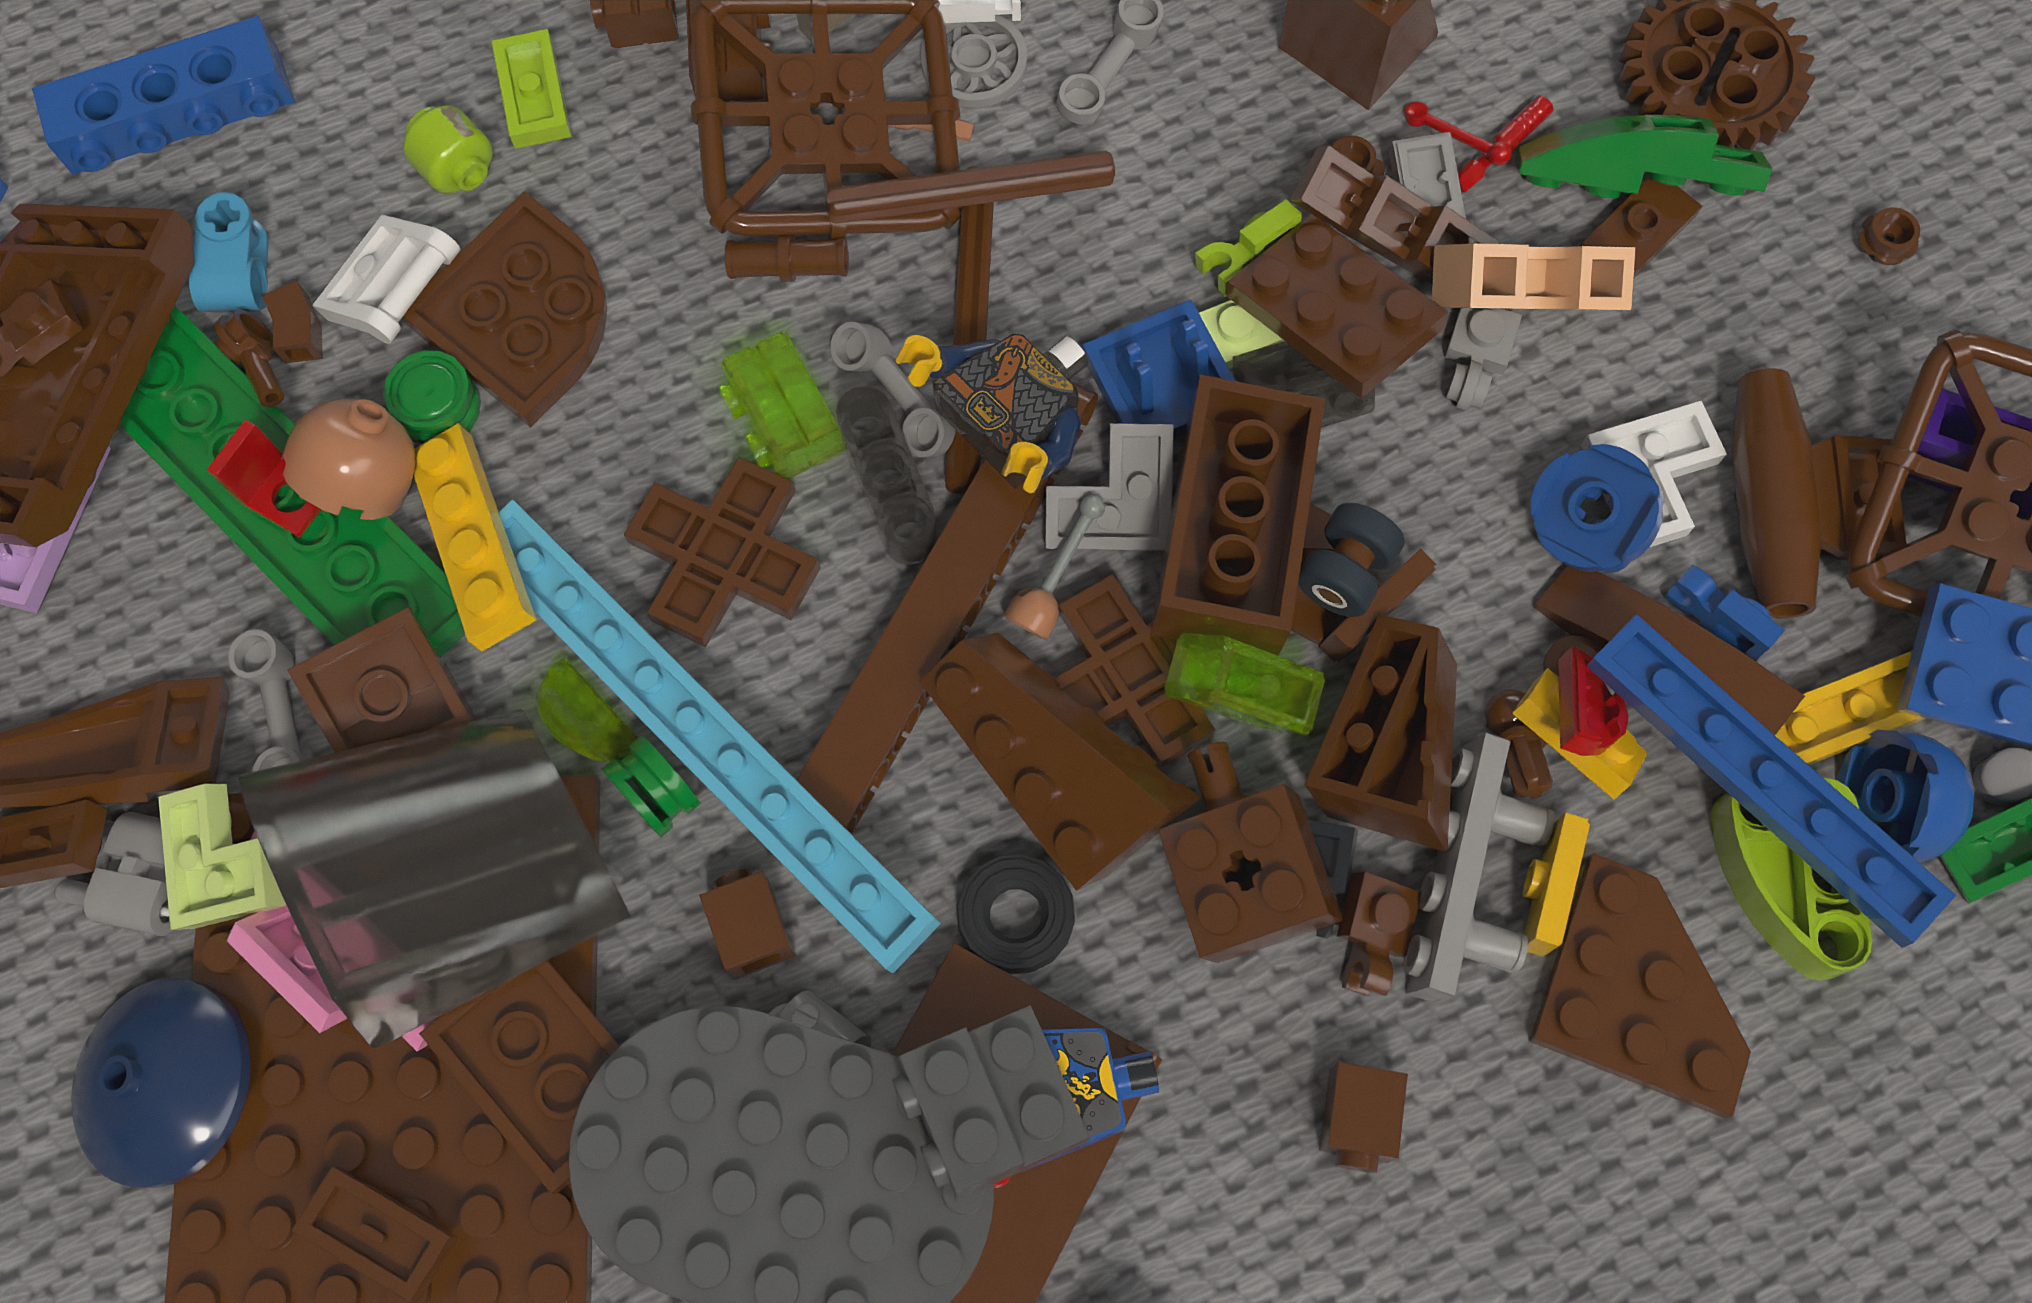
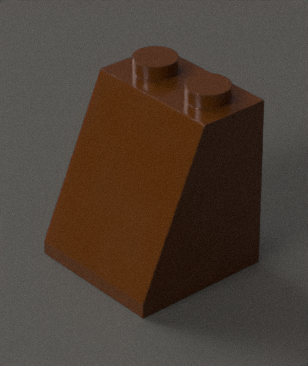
[1278,0,1438,110]

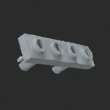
[1404,733,1555,1002]

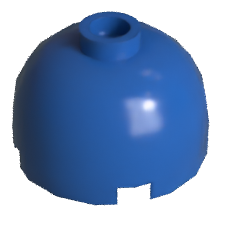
[1837,730,1975,863]

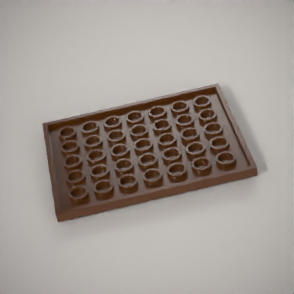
[164,775,600,1303]

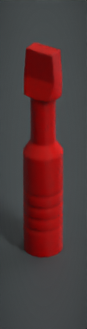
[1458,95,1554,192]

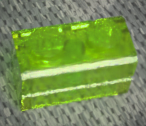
[718,331,845,479]
[1165,633,1325,736]

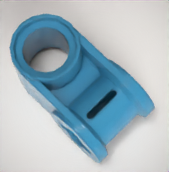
[189,192,269,312]

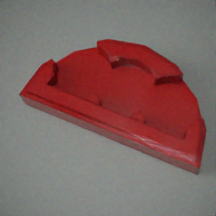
[1558,646,1629,756]

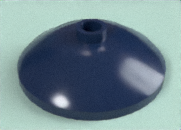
[71,978,251,1188]

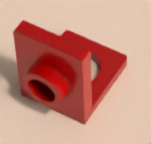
[207,420,321,537]

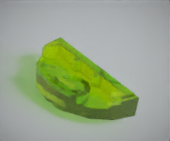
[536,657,638,763]

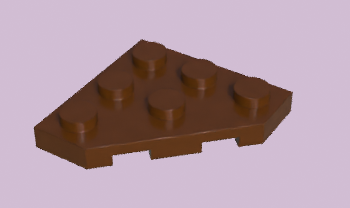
[1529,853,1751,1119]

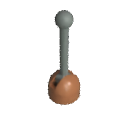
[1003,495,1105,641]

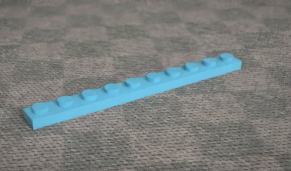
[499,499,941,973]

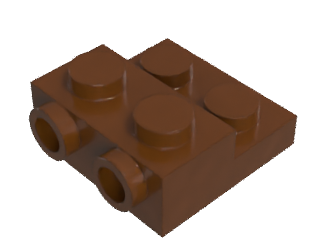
[287,607,477,787]

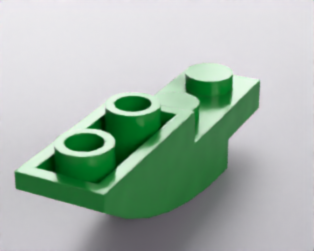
[1516,115,1772,198]

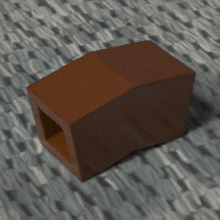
[262,280,323,364]

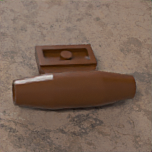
[1732,368,1907,619]

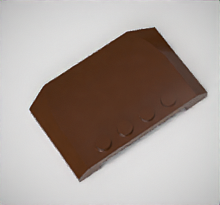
[0,204,194,547]

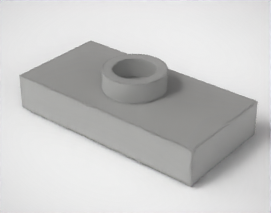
[1388,132,1466,219]

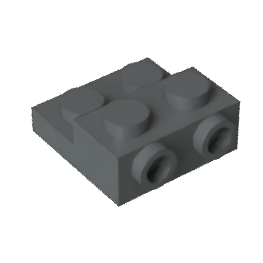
[892,1005,1090,1201]

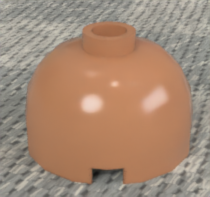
[281,399,416,520]

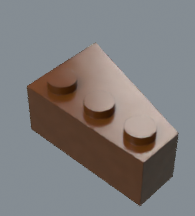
[1304,614,1457,852]

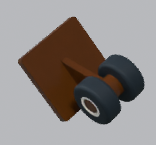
[1291,503,1405,644]

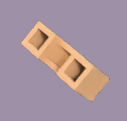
[1432,243,1635,310]

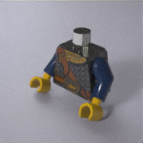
[895,333,1089,493]

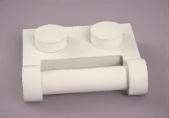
[312,215,461,344]

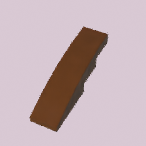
[1290,145,1512,311]
[1533,566,1805,735]

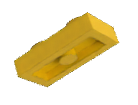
[1512,668,1648,800]

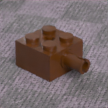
[1158,741,1343,963]

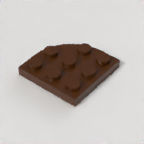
[401,191,607,428]

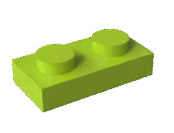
[492,29,572,149]

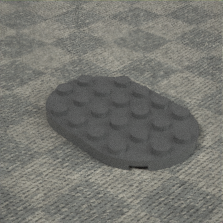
[569,1006,994,1303]

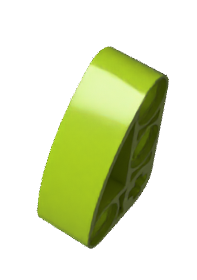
[1711,778,1872,981]

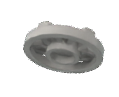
[921,15,1027,108]

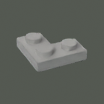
[1046,424,1173,550]

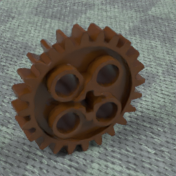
[1619,0,1815,151]

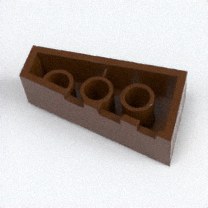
[919,633,1201,891]

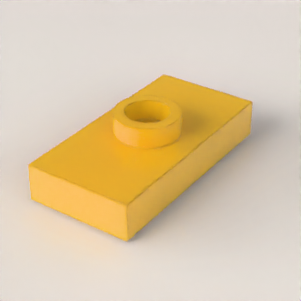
[1523,812,1590,957]

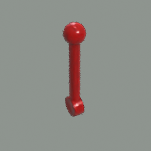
[1405,102,1512,165]

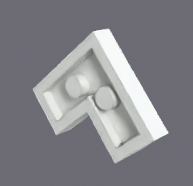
[1581,401,1726,547]

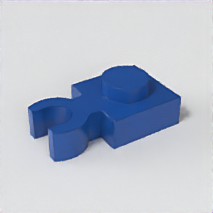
[1665,565,1785,661]

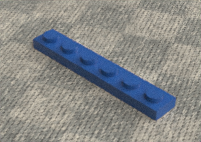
[1587,614,1956,948]

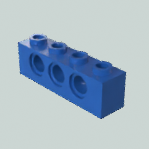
[32,16,295,175]

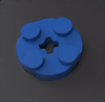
[1530,444,1664,573]

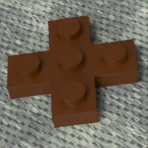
[624,457,821,647]
[1055,574,1233,769]

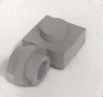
[1445,308,1522,411]

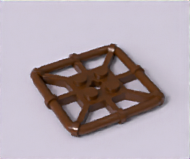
[690,0,961,240]
[1844,329,2032,617]

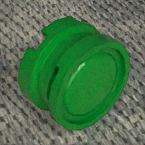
[383,350,481,444]
[601,735,701,838]

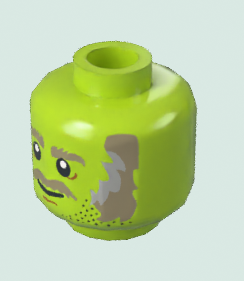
[403,105,493,194]

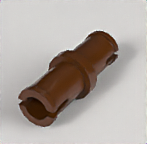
[725,235,849,282]

